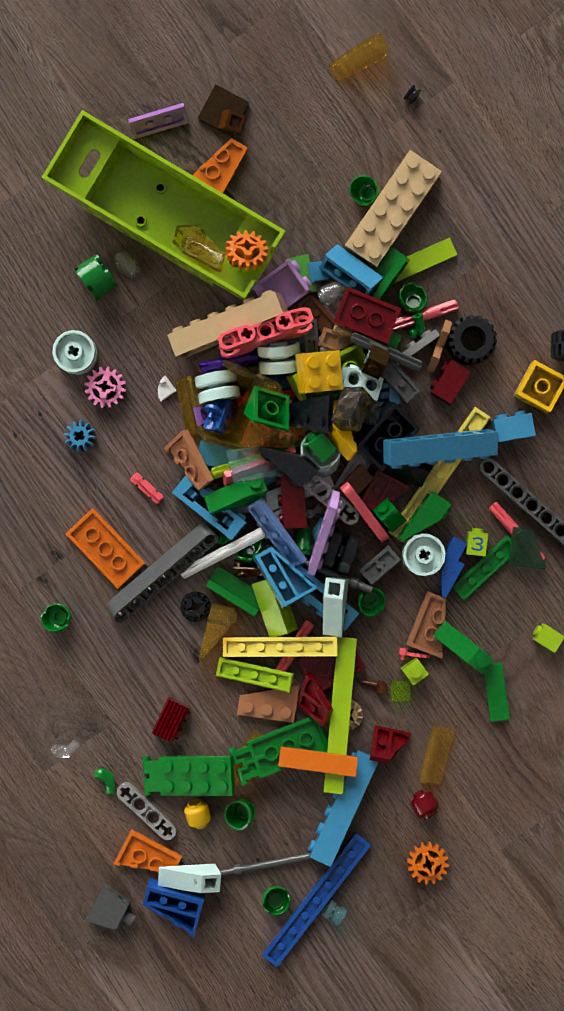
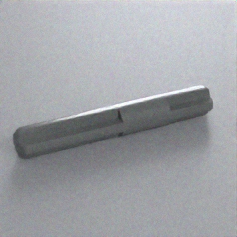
[350,332,423,372]

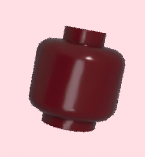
[410,790,439,820]

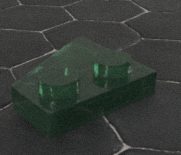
[508,526,546,569]

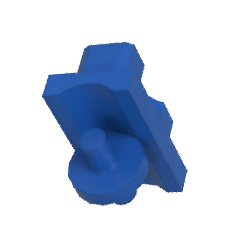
[203,398,233,434]

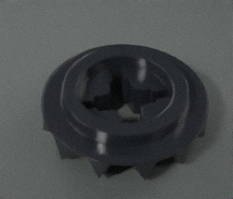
[180,591,211,622]

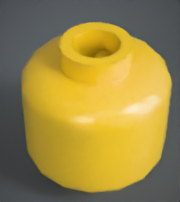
[184,799,212,829]

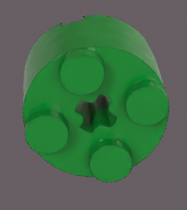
[74,254,118,301]

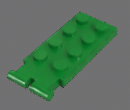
[228,717,328,786]
[142,755,235,796]

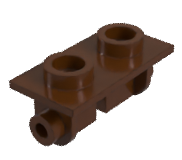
[234,559,265,579]

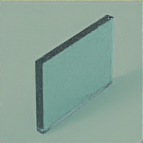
[226,444,283,483]

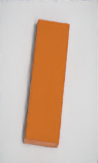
[278,746,358,777]

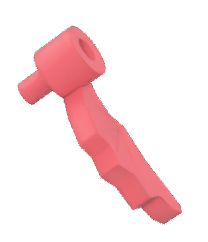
[399,647,431,660]

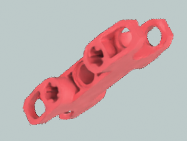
[218,307,314,358]

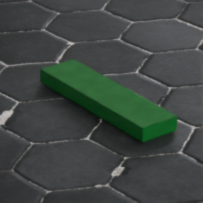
[452,535,520,601]

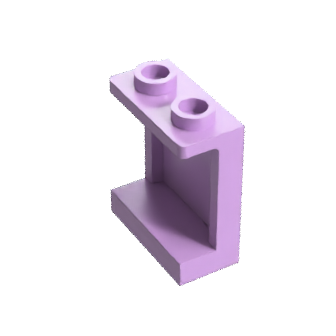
[253,258,312,309]

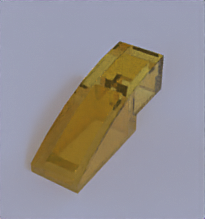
[247,421,306,448]

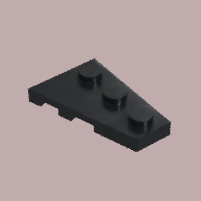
[289,394,334,434]

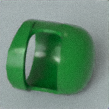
[224,798,256,830]

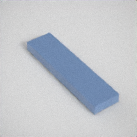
[246,497,307,568]

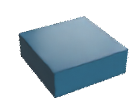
[307,261,330,283]

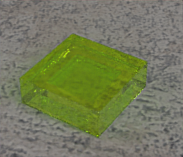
[390,681,410,701]

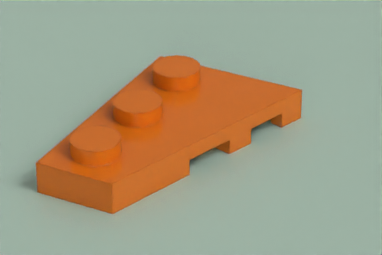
[113,829,182,872]

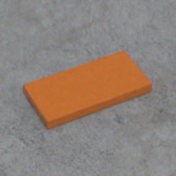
[66,508,146,589]

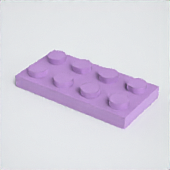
[307,490,342,576]

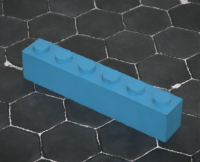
[383,429,498,469]
[308,749,378,867]

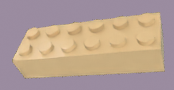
[344,150,442,270]
[168,290,288,358]

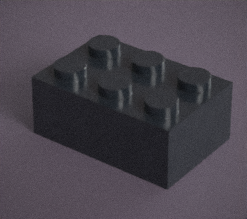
[353,400,420,472]

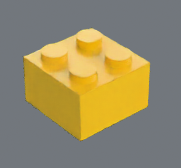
[295,350,343,393]
[513,360,564,414]

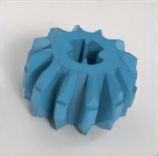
[64,420,97,453]

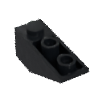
[257,446,321,487]

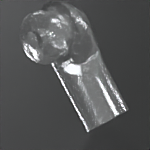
[51,739,81,758]

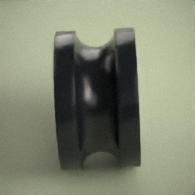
[403,85,421,104]

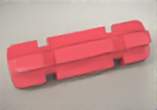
[130,473,164,504]

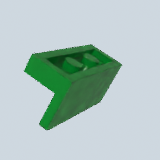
[371,247,410,301]
[206,567,259,616]

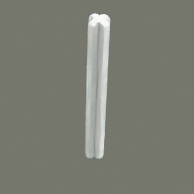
[180,528,265,579]

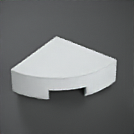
[158,375,177,402]

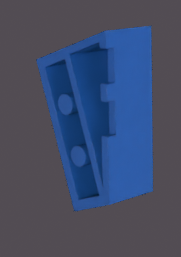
[142,878,206,937]

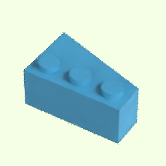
[253,547,318,609]

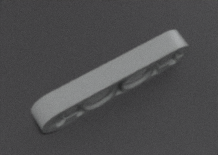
[304,475,359,525]
[117,782,177,840]

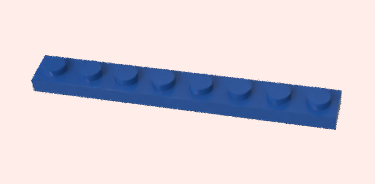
[262,832,371,967]

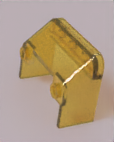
[196,360,282,454]

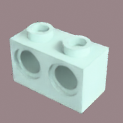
[339,364,384,401]

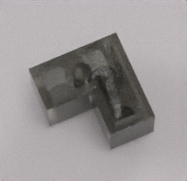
[331,387,382,431]

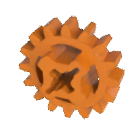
[225,230,268,271]
[407,841,449,885]

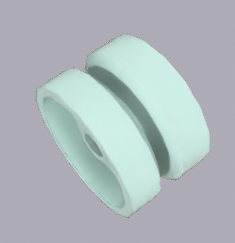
[52,330,98,375]
[257,340,300,375]
[194,369,241,405]
[401,533,446,576]

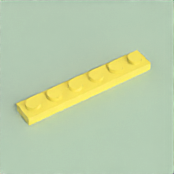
[223,637,338,657]

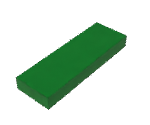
[483,662,510,722]

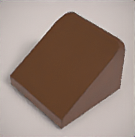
[218,109,246,135]

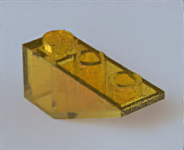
[173,225,226,272]

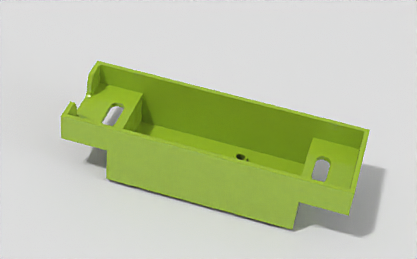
[42,110,285,301]

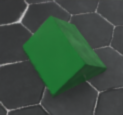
[244,386,290,432]

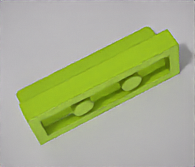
[252,580,298,637]

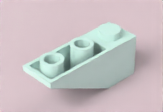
[323,577,349,637]
[158,864,221,893]

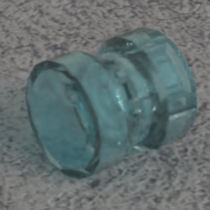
[321,900,347,927]

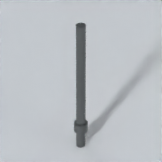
[265,543,373,594]
[219,852,314,877]

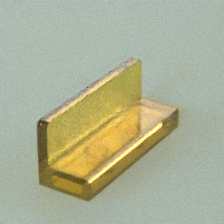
[175,375,209,436]
[418,723,455,785]

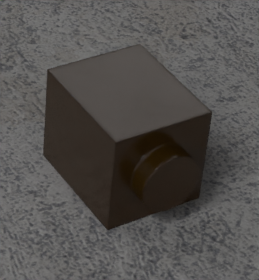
[361,344,390,380]

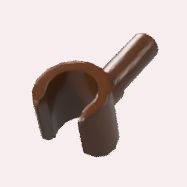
[361,680,388,693]

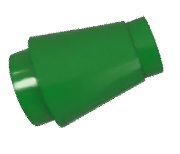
[295,528,313,556]

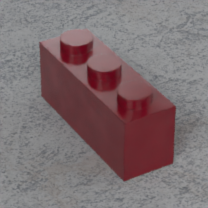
[276,473,307,529]

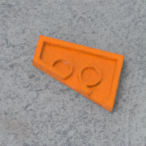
[193,138,248,194]

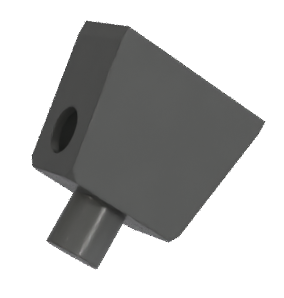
[86,883,136,930]

